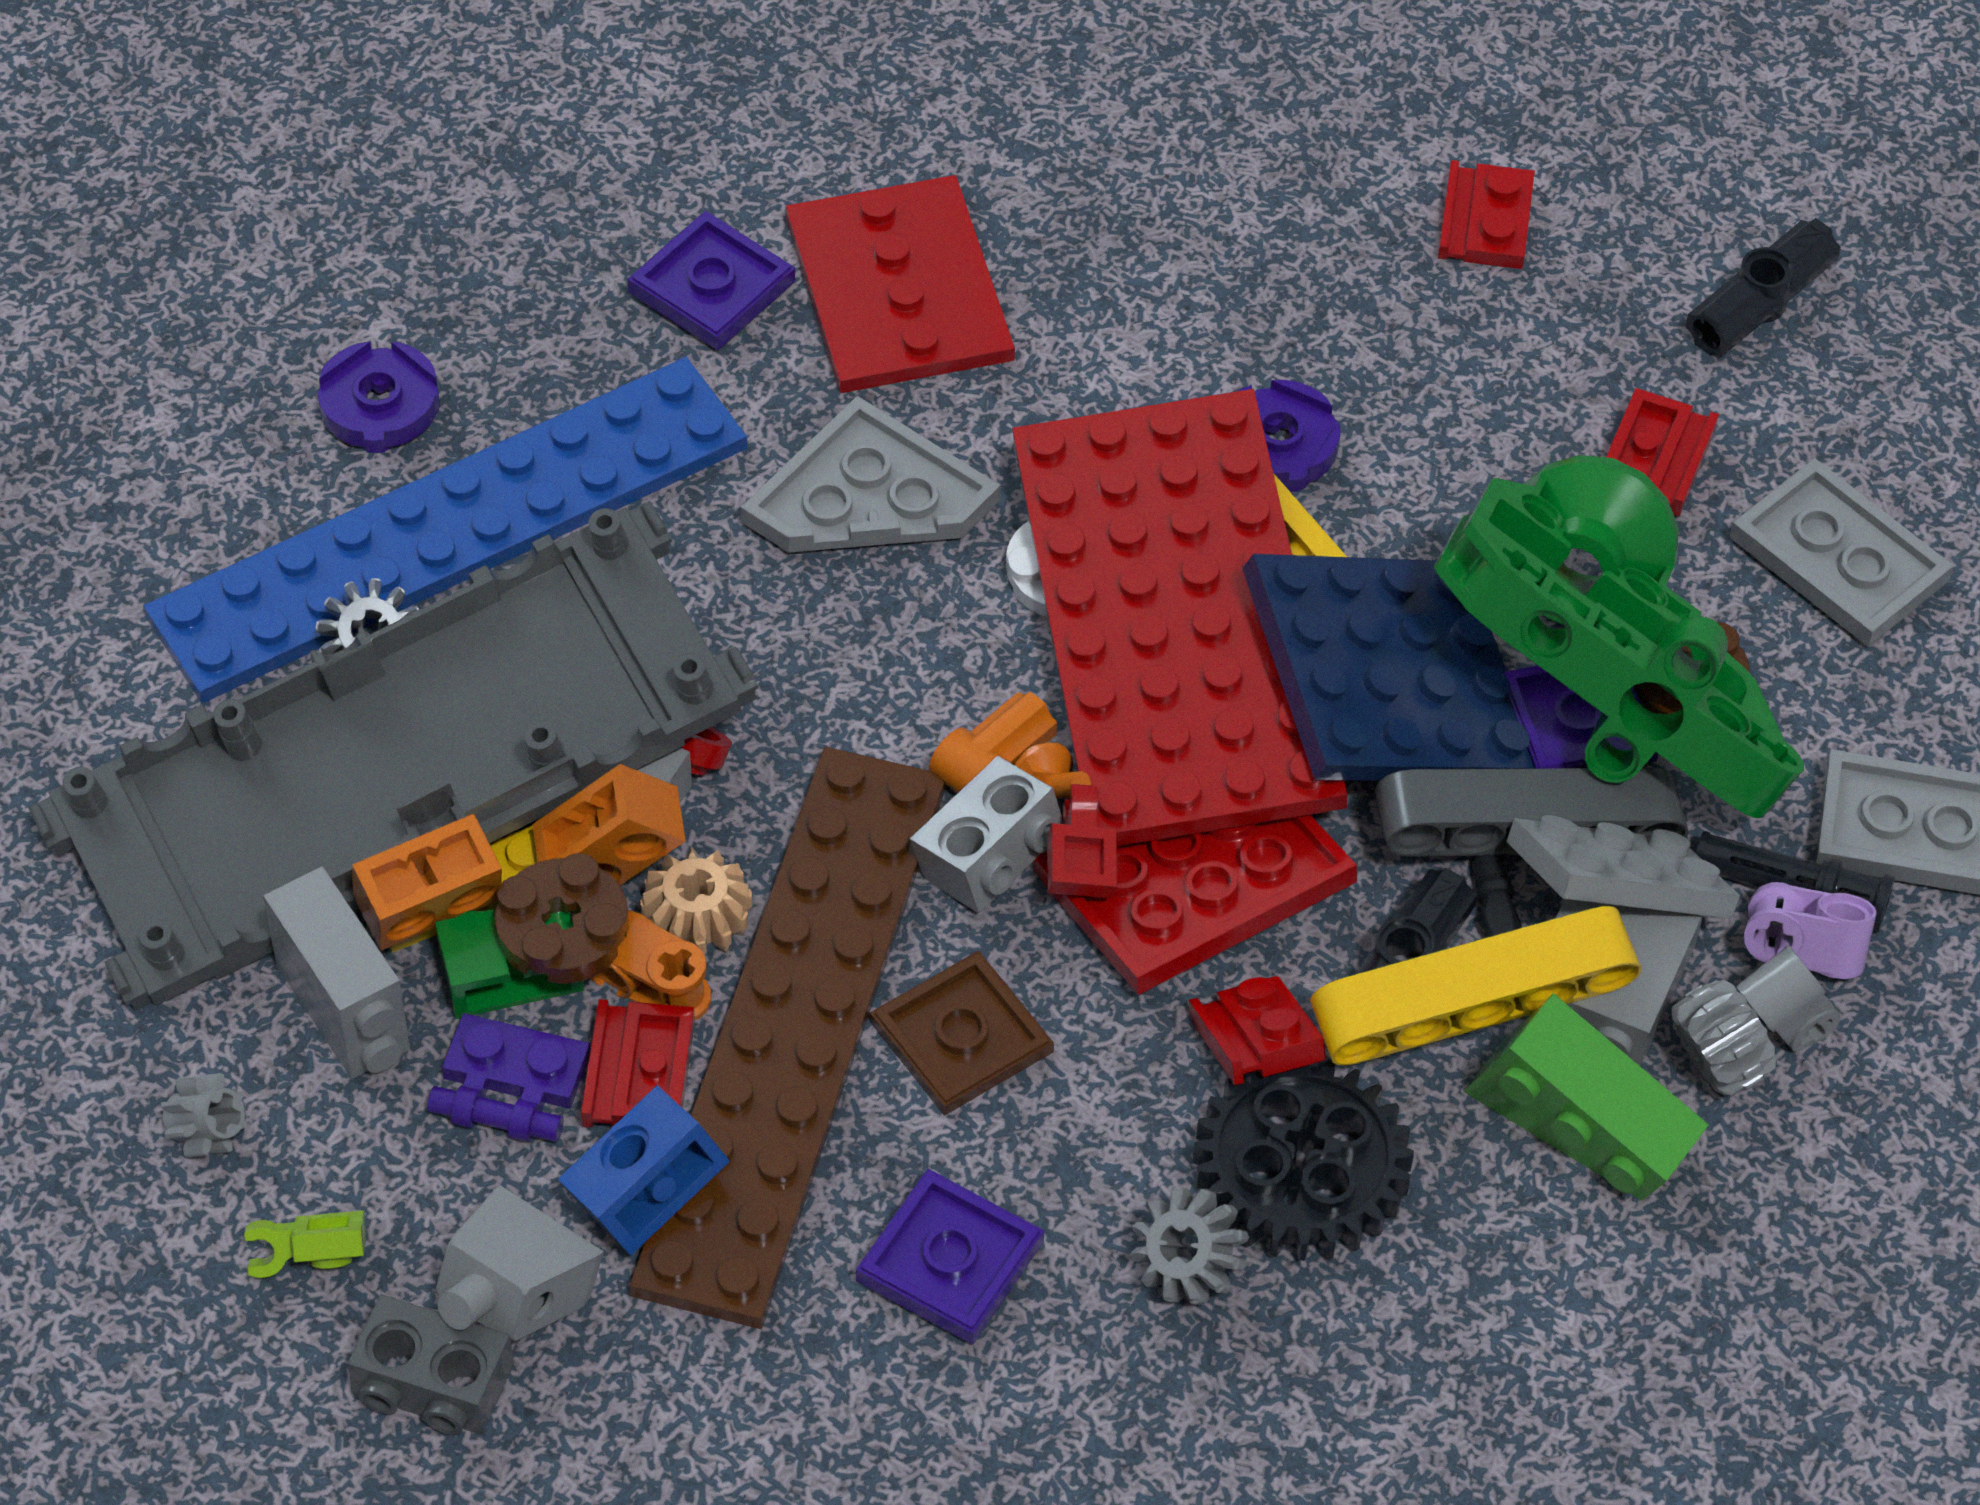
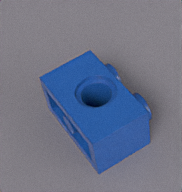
[558,1085,730,1256]

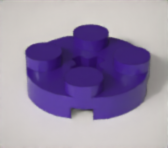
[317,341,440,453]
[1239,380,1341,492]

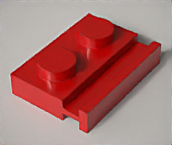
[1438,160,1535,269]
[1606,388,1719,517]
[1188,975,1326,1085]
[581,999,695,1127]

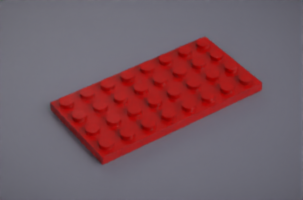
[1012,389,1347,846]

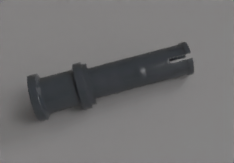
[1696,831,1895,933]

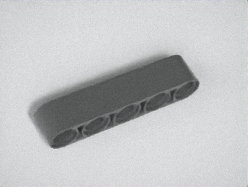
[1375,768,1689,856]

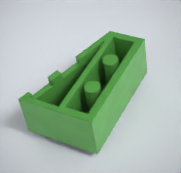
[1463,993,1709,1201]

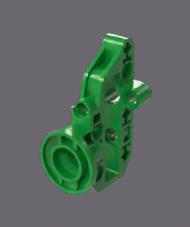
[1434,455,1804,818]

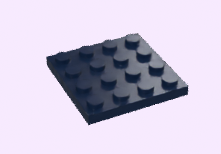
[1242,554,1535,781]

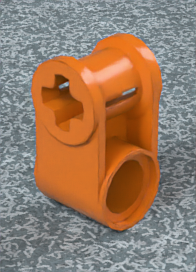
[590,911,712,1020]

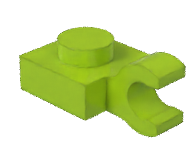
[244,1210,366,1278]

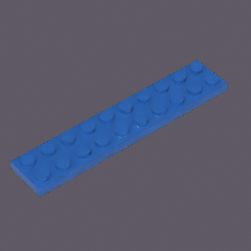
[143,356,748,704]

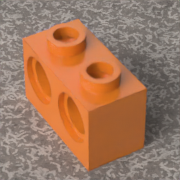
[532,764,686,885]
[352,813,502,951]

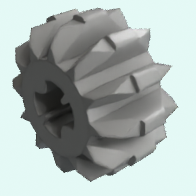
[316,578,419,655]
[1672,980,1776,1096]
[1130,1187,1250,1305]

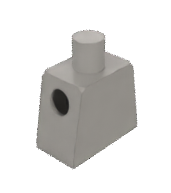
[436,1185,604,1341]

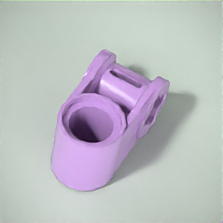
[1744,882,1877,979]

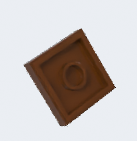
[870,950,1054,1116]

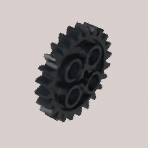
[1193,1059,1414,1261]

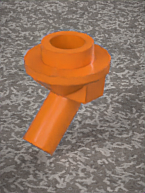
[1015,743,1091,799]

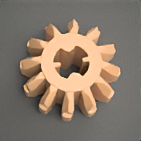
[640,846,752,956]

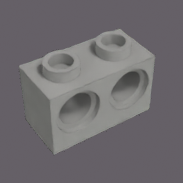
[910,756,1063,913]

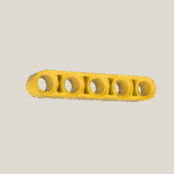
[1310,906,1642,1065]

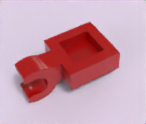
[1047,784,1117,898]

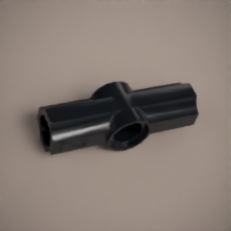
[1686,218,1841,356]
[1356,868,1478,974]

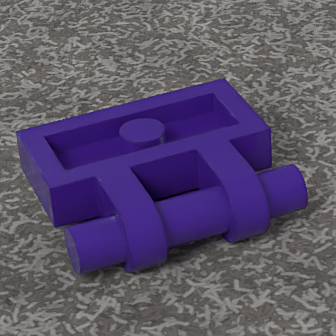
[427,1013,591,1143]

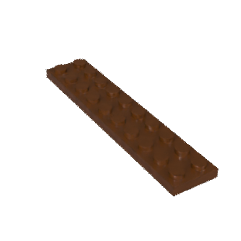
[629,746,947,1330]

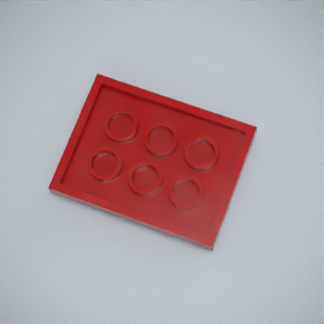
[785,175,1015,393]
[1033,815,1357,995]

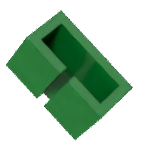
[435,909,585,1019]

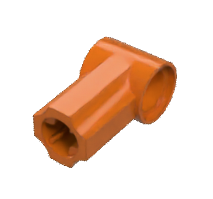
[929,692,1057,794]

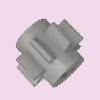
[161,1073,247,1157]

